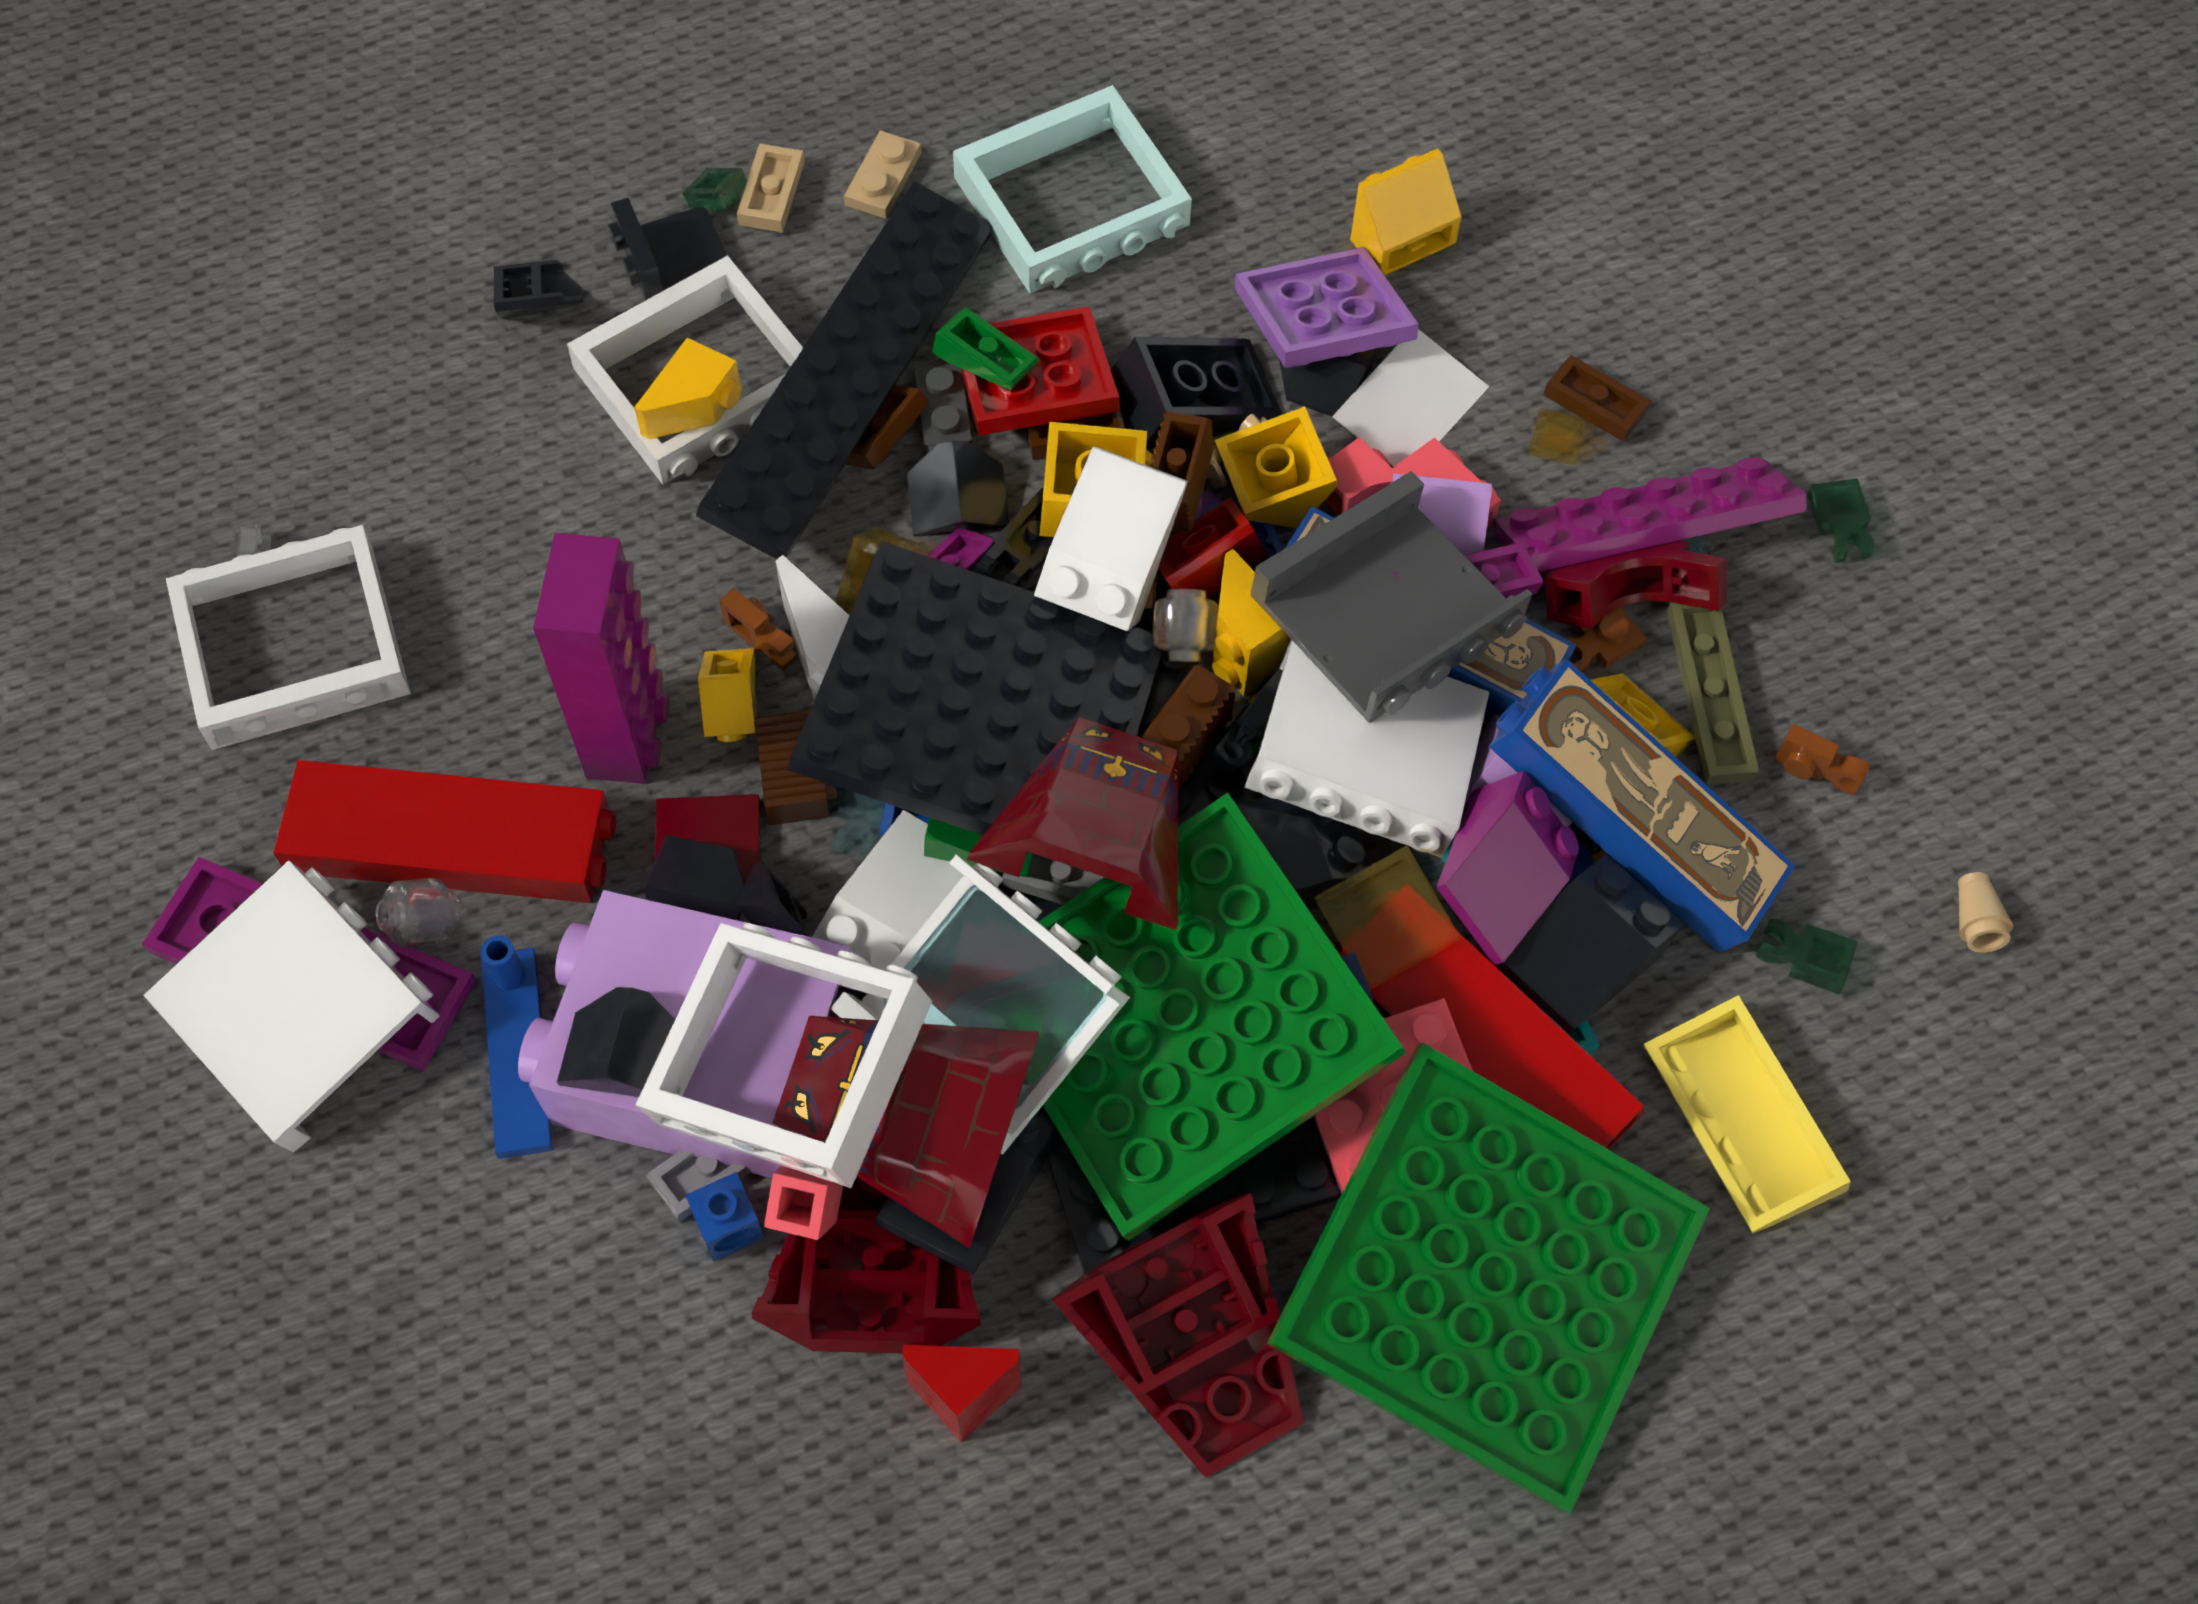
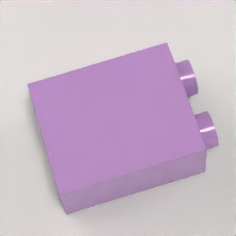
[518,890,861,1178]

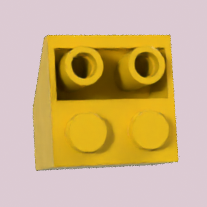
[1350,148,1461,276]

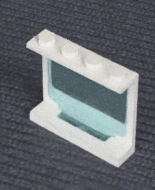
[830,855,1130,1154]

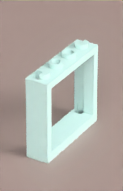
[953,85,1192,294]

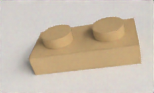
[844,130,922,219]
[737,143,805,233]

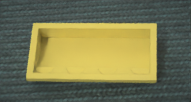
[1644,995,1851,1234]

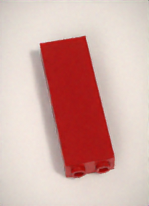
[273,760,616,903]
[1336,884,1645,1150]

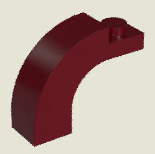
[1545,540,1727,629]

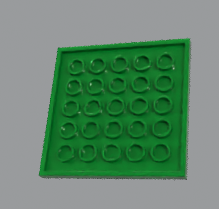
[984,793,1407,1241]
[1267,1043,1710,1513]

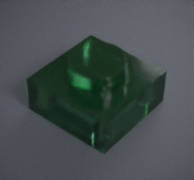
[682,168,747,212]

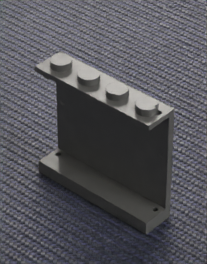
[1251,471,1532,723]

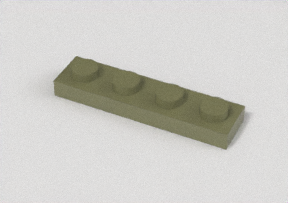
[1667,602,1759,785]

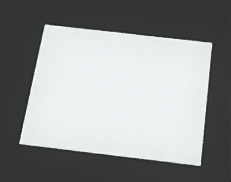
[1332,329,1490,467]

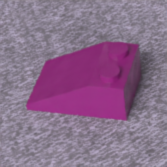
[1436,770,1580,965]

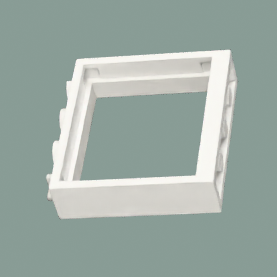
[567,256,803,484]
[166,525,411,750]
[636,923,932,1188]

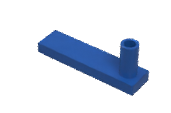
[481,935,553,1159]

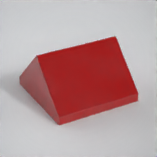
[1159,497,1270,611]
[902,1344,1021,1442]

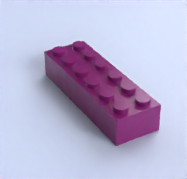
[533,533,670,784]

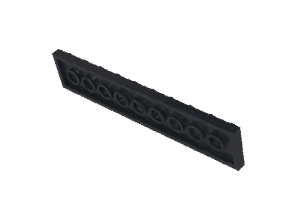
[696,181,992,559]

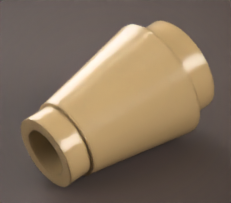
[1958,872,2013,953]

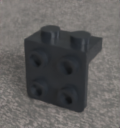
[608,198,727,301]

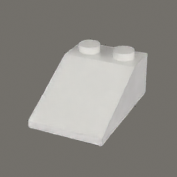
[1034,446,1188,631]
[775,555,850,704]
[812,810,969,979]

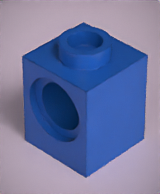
[685,1172,764,1262]

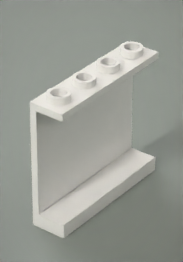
[1245,639,1489,858]
[143,861,440,1152]

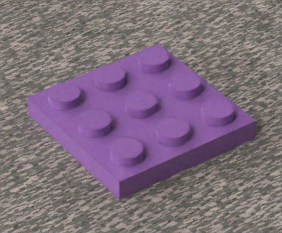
[1235,247,1418,368]

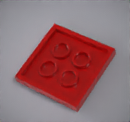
[961,306,1120,436]

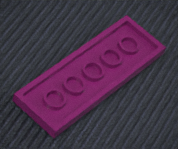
[1494,457,1806,572]
[142,857,477,1072]

